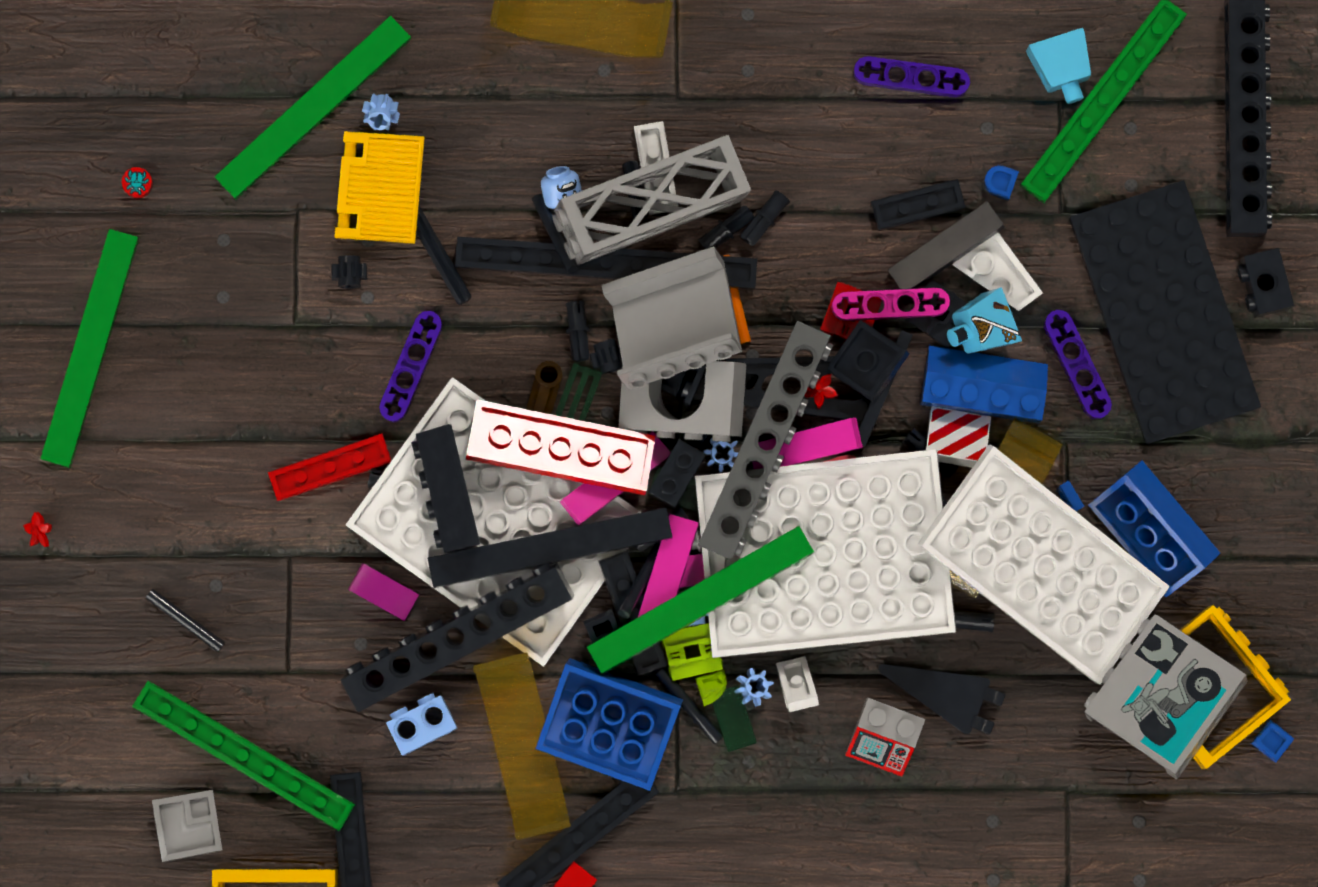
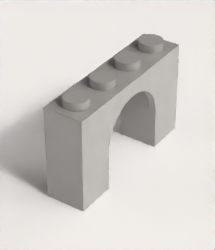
[618,361,746,442]

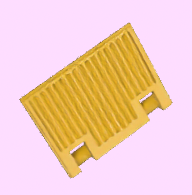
[335,131,425,244]

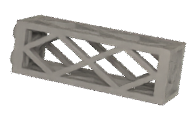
[552,135,751,265]

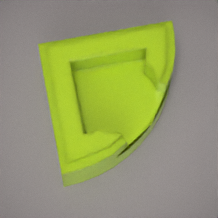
[695,670,727,706]

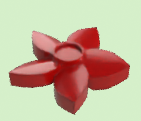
[804,374,838,409]
[23,512,52,547]

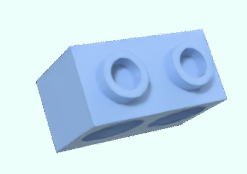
[386,693,458,756]

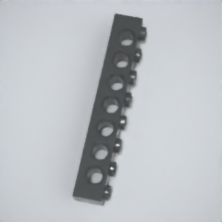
[698,321,833,560]

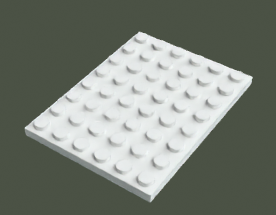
[346,377,641,667]
[695,449,956,658]

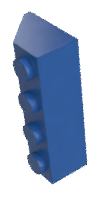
[920,345,1048,424]
[1088,461,1220,597]

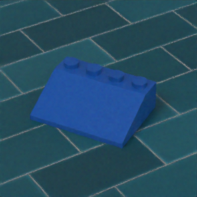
[535,658,683,791]

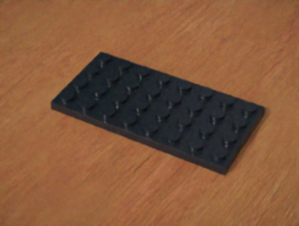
[1069,180,1261,445]

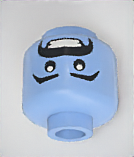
[541,166,582,209]

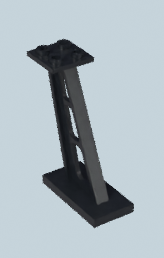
[681,330,913,452]

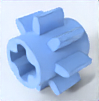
[362,94,400,131]
[703,438,738,473]
[734,668,774,706]

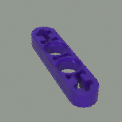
[853,56,970,97]
[1044,310,1112,420]
[379,311,442,422]

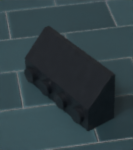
[411,424,480,554]

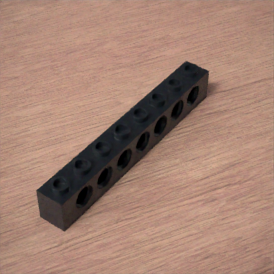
[1224,0,1272,237]
[340,562,574,712]

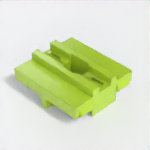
[662,623,723,681]

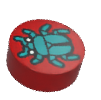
[122,167,153,198]

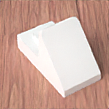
[776,656,819,712]

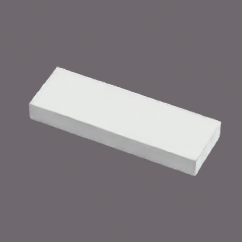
[634,121,678,215]

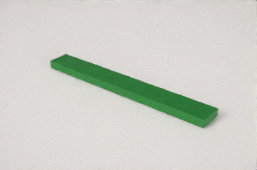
[1020,0,1187,204]
[215,16,412,200]
[40,229,139,468]
[587,526,815,675]
[132,681,356,831]

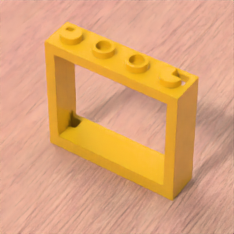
[1180,605,1291,769]
[212,869,338,887]

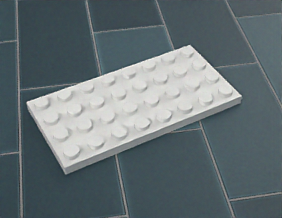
[917,445,1170,685]

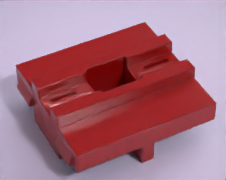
[820,282,882,341]

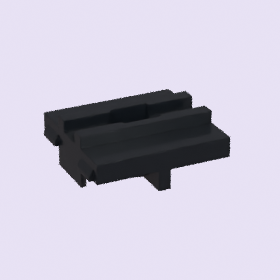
[905,280,967,348]

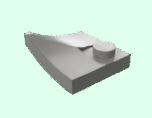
[152,790,223,863]

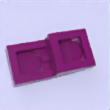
[348,563,419,621]

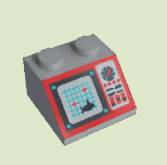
[845,698,925,777]

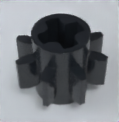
[331,255,367,289]
[589,339,623,375]

